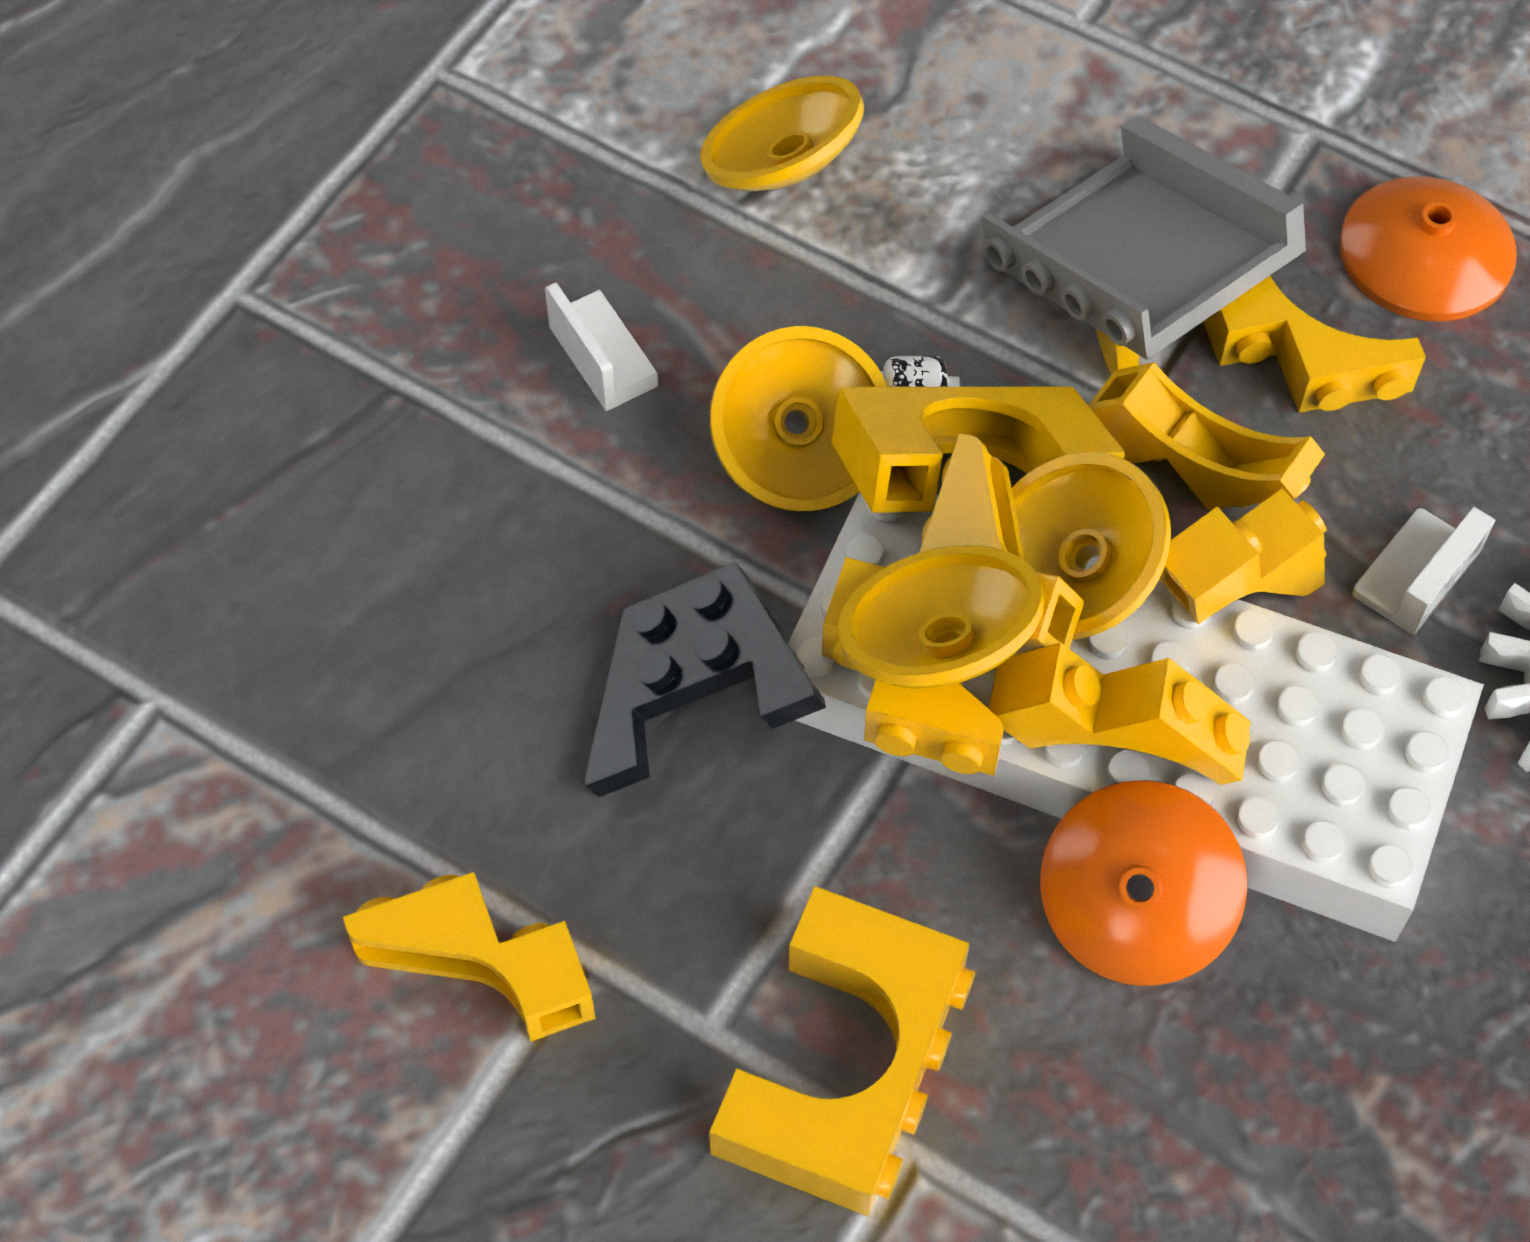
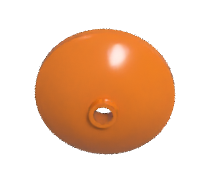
[1339,176,1517,321]
[1040,780,1247,986]

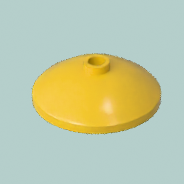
[700,75,864,191]
[709,326,888,512]
[1012,452,1171,640]
[838,545,1044,688]

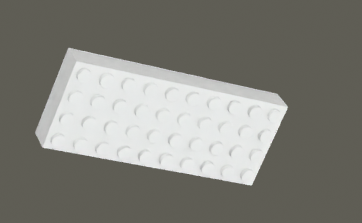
[788,492,1484,942]

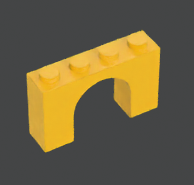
[832,387,1125,513]
[709,886,976,1217]

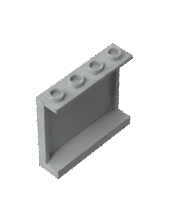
[981,115,1306,360]

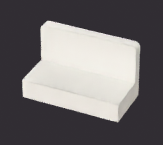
[545,282,658,411]
[1352,507,1496,636]

